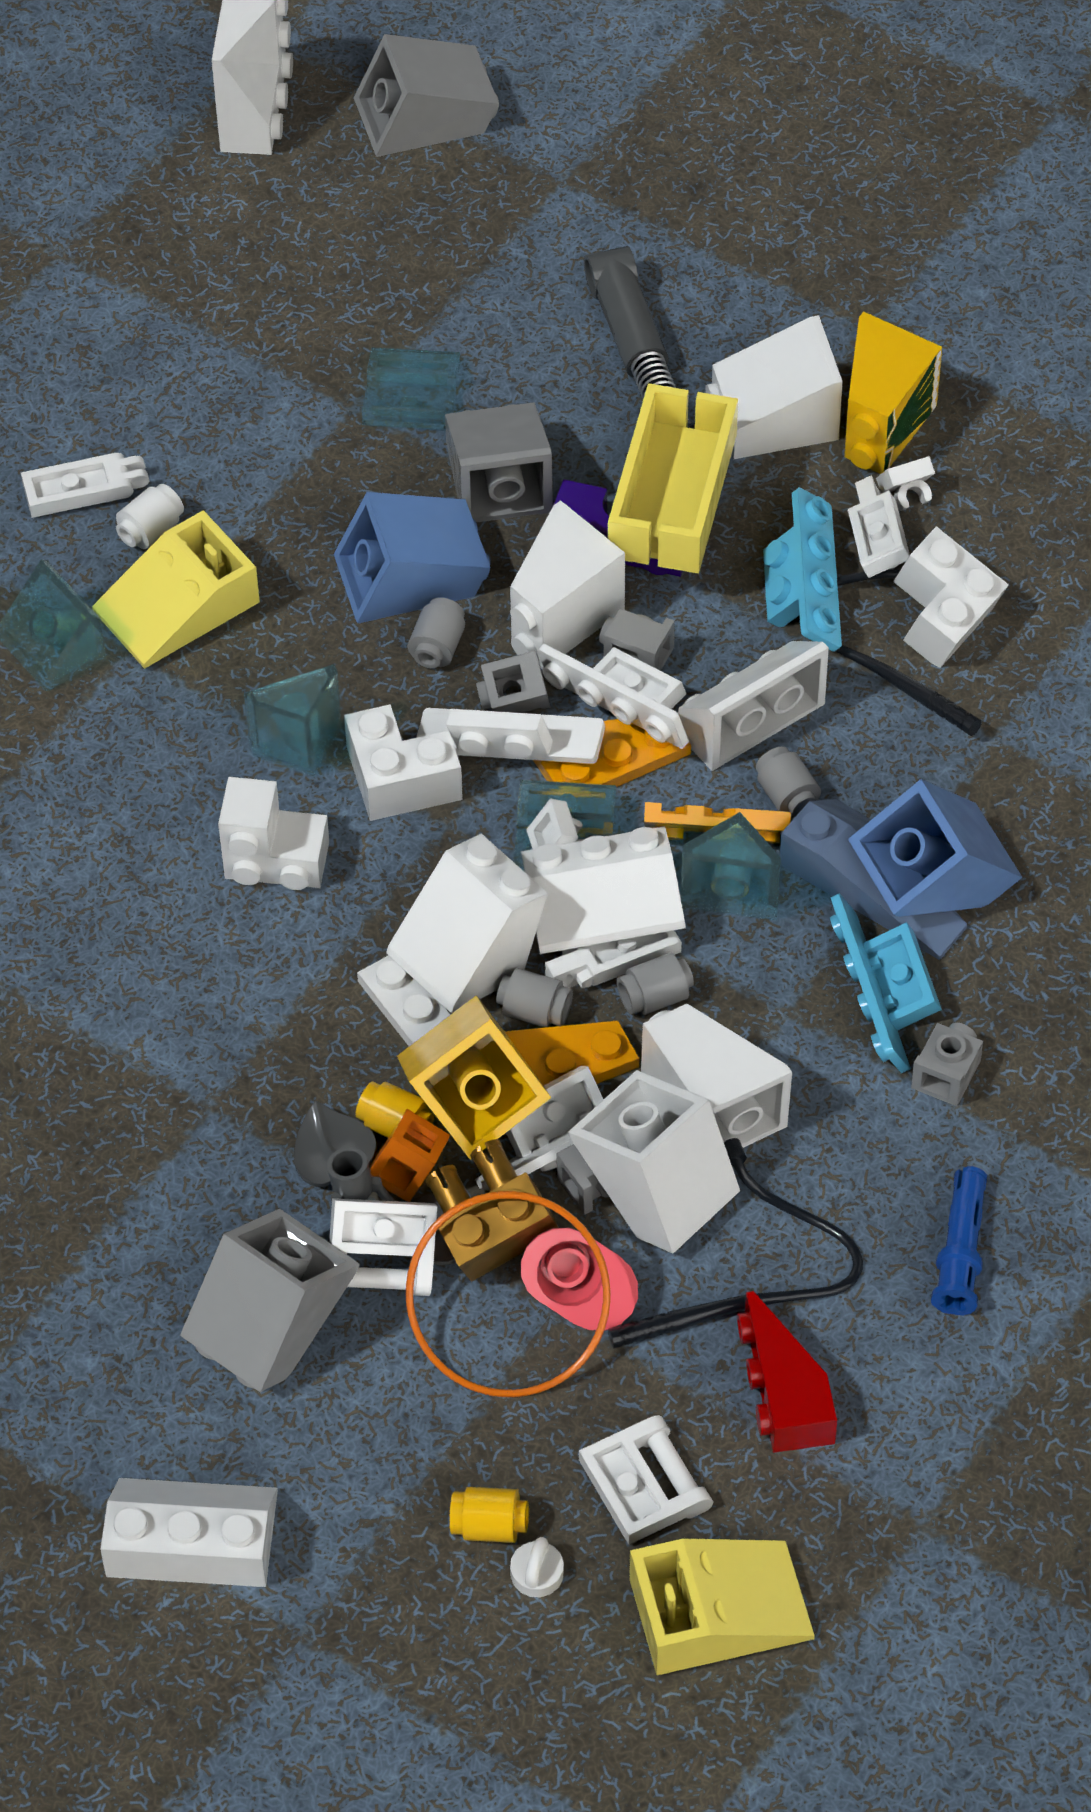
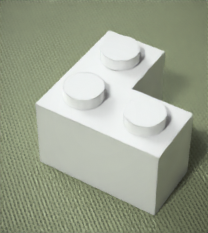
[894,526,1008,668]
[344,704,463,821]
[218,777,329,890]

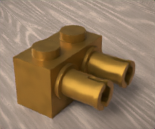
[426,1139,559,1282]

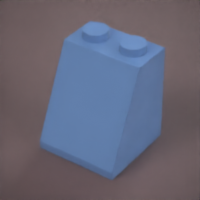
[334,492,491,623]
[848,779,1023,917]

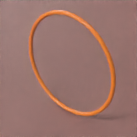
[406,1191,611,1397]

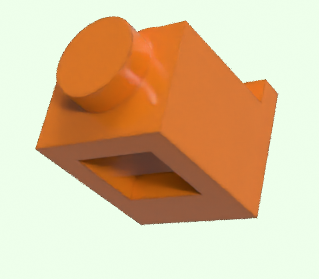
[370,1109,450,1202]

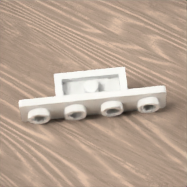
[537,644,689,749]
[416,708,605,764]
[475,1065,604,1191]

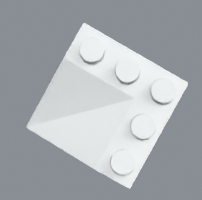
[212,0,293,155]

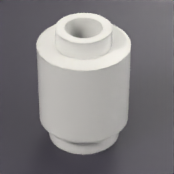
[116,484,184,549]

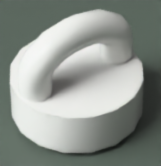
[510,1537,564,1598]

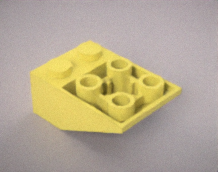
[92,510,260,669]
[630,1539,815,1676]

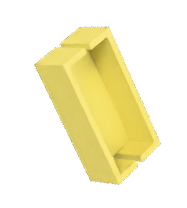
[608,383,738,574]

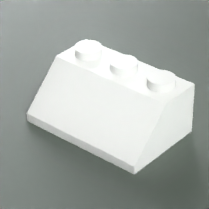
[678,641,829,771]
[521,826,686,954]
[100,1478,278,1587]

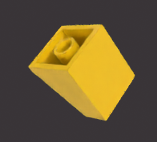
[397,995,551,1160]

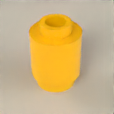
[355,1081,434,1138]
[449,1487,529,1543]

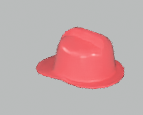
[521,1228,638,1330]

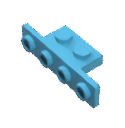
[763,487,842,652]
[830,893,942,1073]

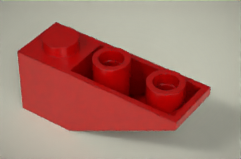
[737,1291,837,1453]

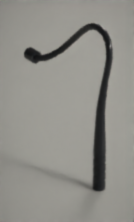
[796,569,981,736]
[608,1138,863,1349]

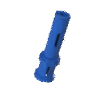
[931,1166,987,1316]

